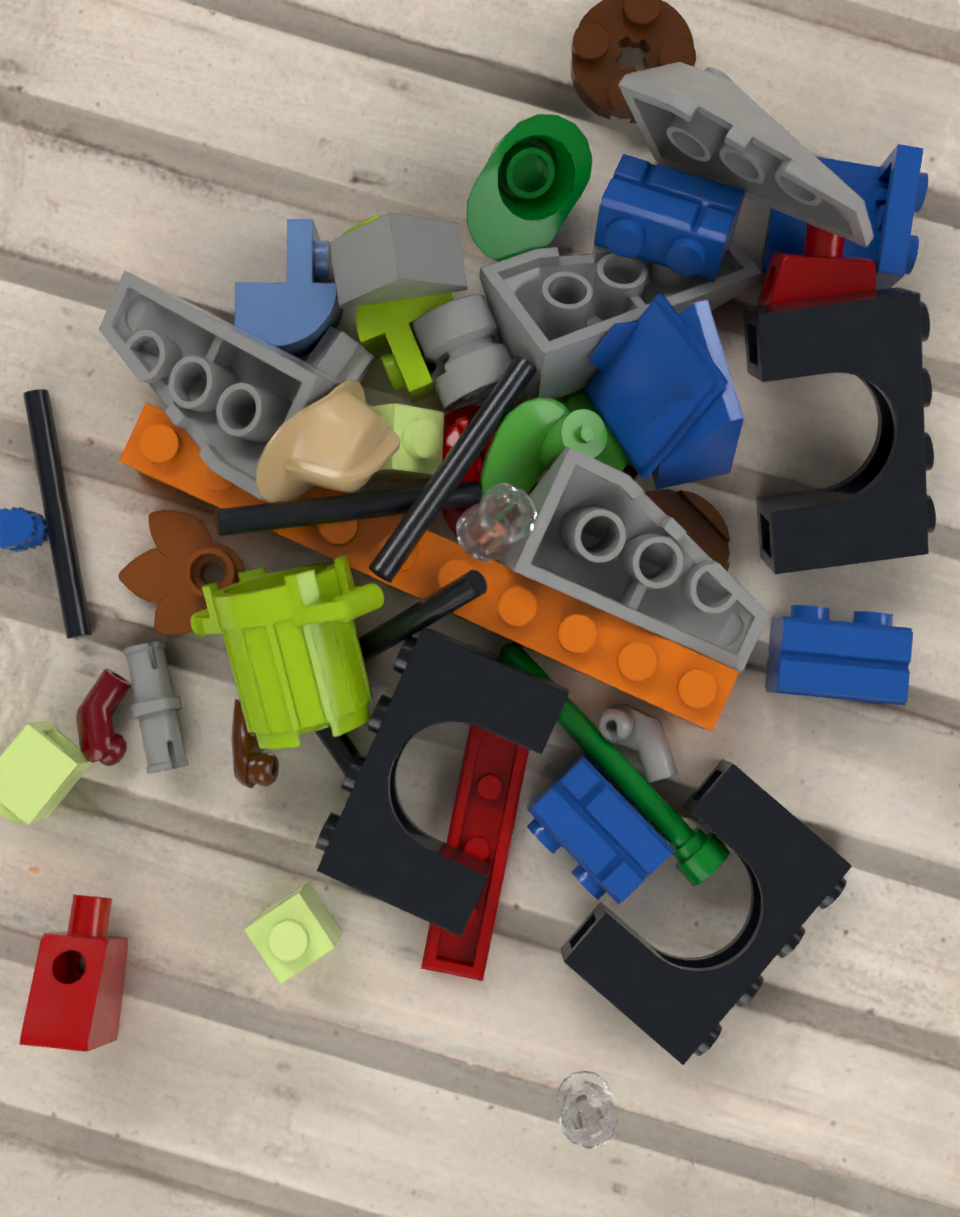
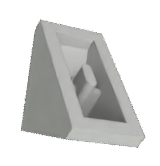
[330,212,467,309]

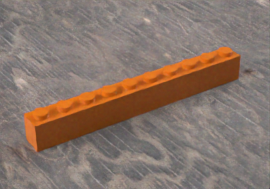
[119,403,739,732]

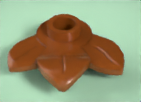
[118,510,245,635]

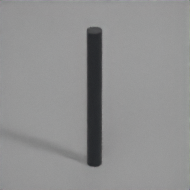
[369,356,537,583]
[23,389,92,639]
[215,480,481,537]

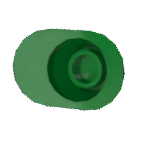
[466,114,592,262]

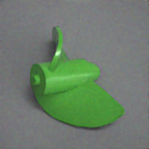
[480,389,629,530]

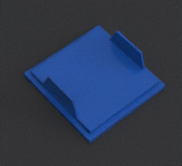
[583,293,729,479]

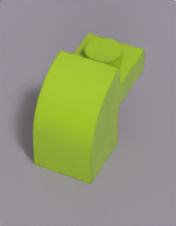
[356,292,454,403]

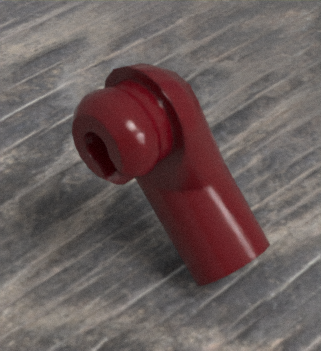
[76,668,132,767]

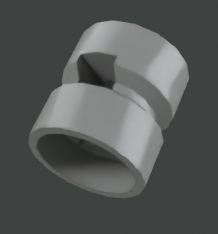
[410,294,512,411]

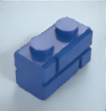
[594,154,745,282]
[765,605,913,705]
[526,753,674,904]

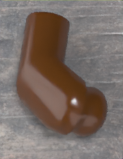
[231,699,279,788]

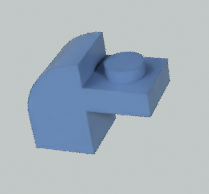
[235,219,343,358]

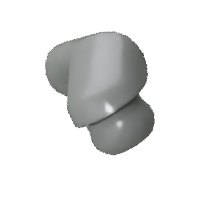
[598,704,678,783]

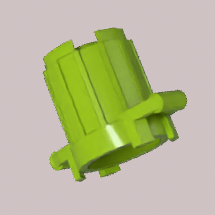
[190,555,384,750]

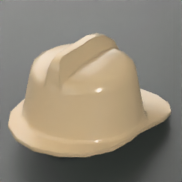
[255,380,400,503]

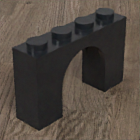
[743,287,936,575]
[315,628,569,937]
[560,759,852,1065]

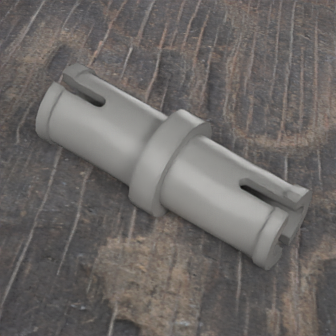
[124,641,189,774]

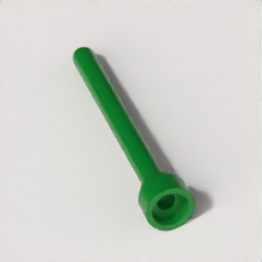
[500,643,730,886]

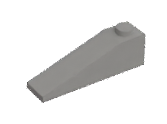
[618,62,874,248]
[480,239,762,400]
[99,270,343,501]
[498,447,770,672]

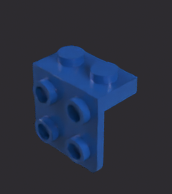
[762,144,928,290]

